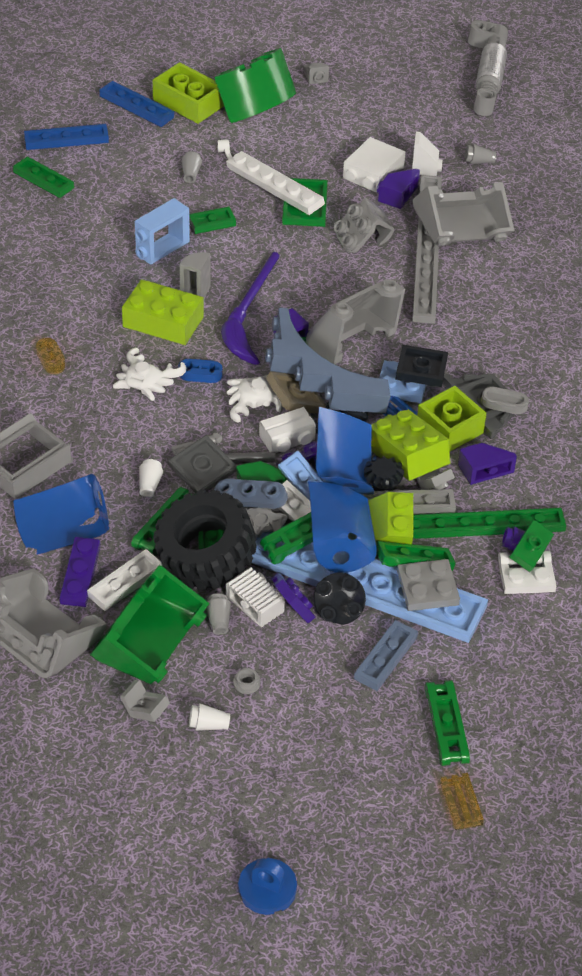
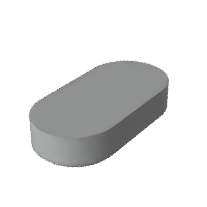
[481,387,529,414]

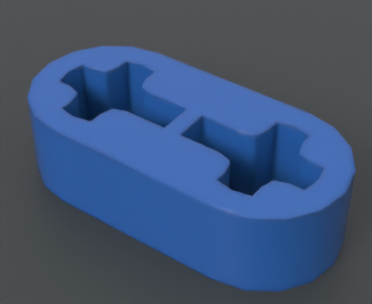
[178,359,223,383]

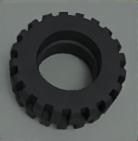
[154,490,257,590]

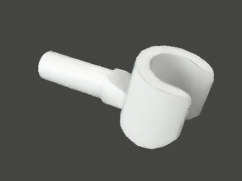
[217,140,232,160]

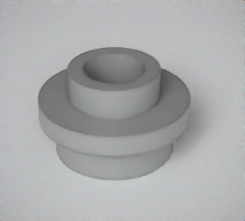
[233,668,261,694]

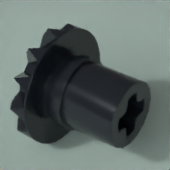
[364,455,404,491]

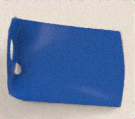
[316,407,374,495]
[13,474,109,555]
[308,482,377,573]

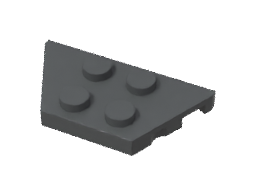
[443,374,514,439]

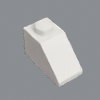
[412,131,443,178]

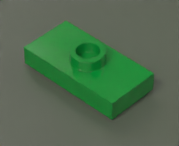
[509,520,554,572]

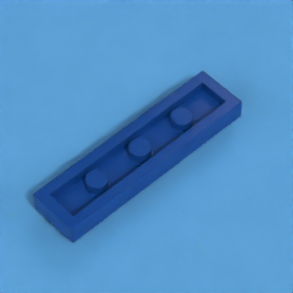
[99,81,174,127]
[24,124,109,150]

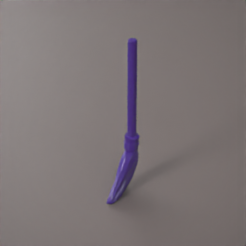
[221,252,280,365]

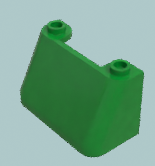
[90,564,209,684]

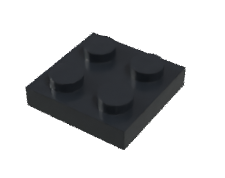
[395,344,448,387]

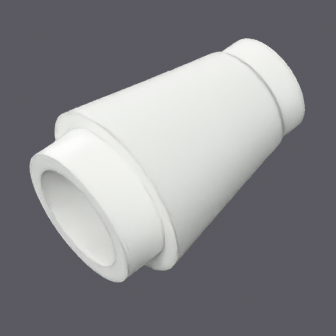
[139,459,163,497]
[189,703,230,731]

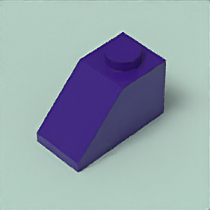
[377,169,420,209]
[458,443,517,485]

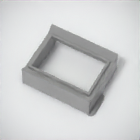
[0,413,73,499]

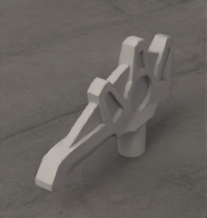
[246,507,289,538]

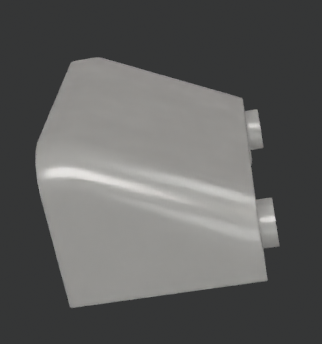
[412,182,515,246]
[305,279,405,365]
[0,568,107,678]

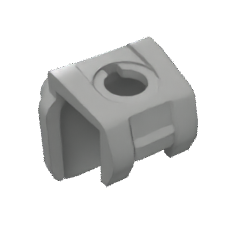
[334,198,394,253]

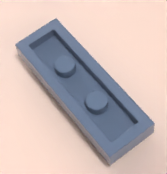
[354,620,418,691]

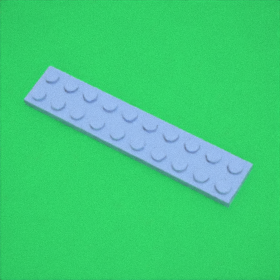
[251,526,488,643]

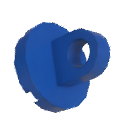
[238,858,297,915]

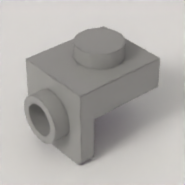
[417,469,455,490]
[120,680,170,722]

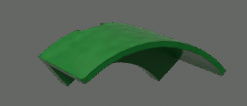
[214,47,296,123]

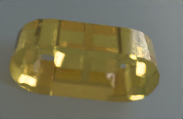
[36,338,66,375]

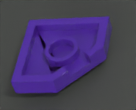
[271,572,316,623]

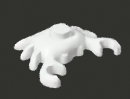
[113,347,186,401]
[227,375,283,423]

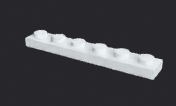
[226,151,325,215]

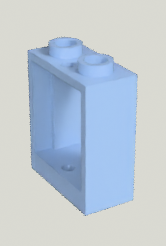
[135,198,190,265]

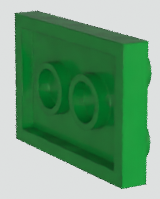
[282,178,328,227]

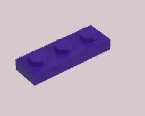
[60,537,101,607]

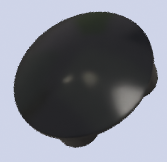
[314,573,366,625]

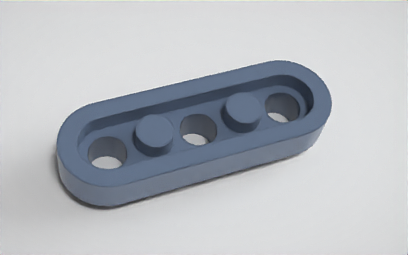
[214,479,288,509]

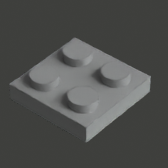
[397,559,460,611]

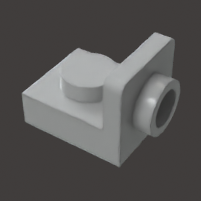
[303,63,329,84]

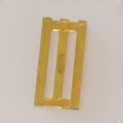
[440,773,484,830]

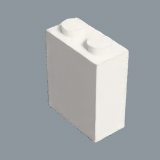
[343,137,406,192]

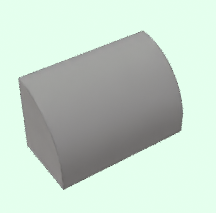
[179,252,211,298]

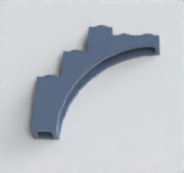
[265,308,390,413]

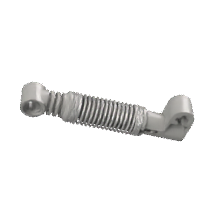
[468,20,508,116]

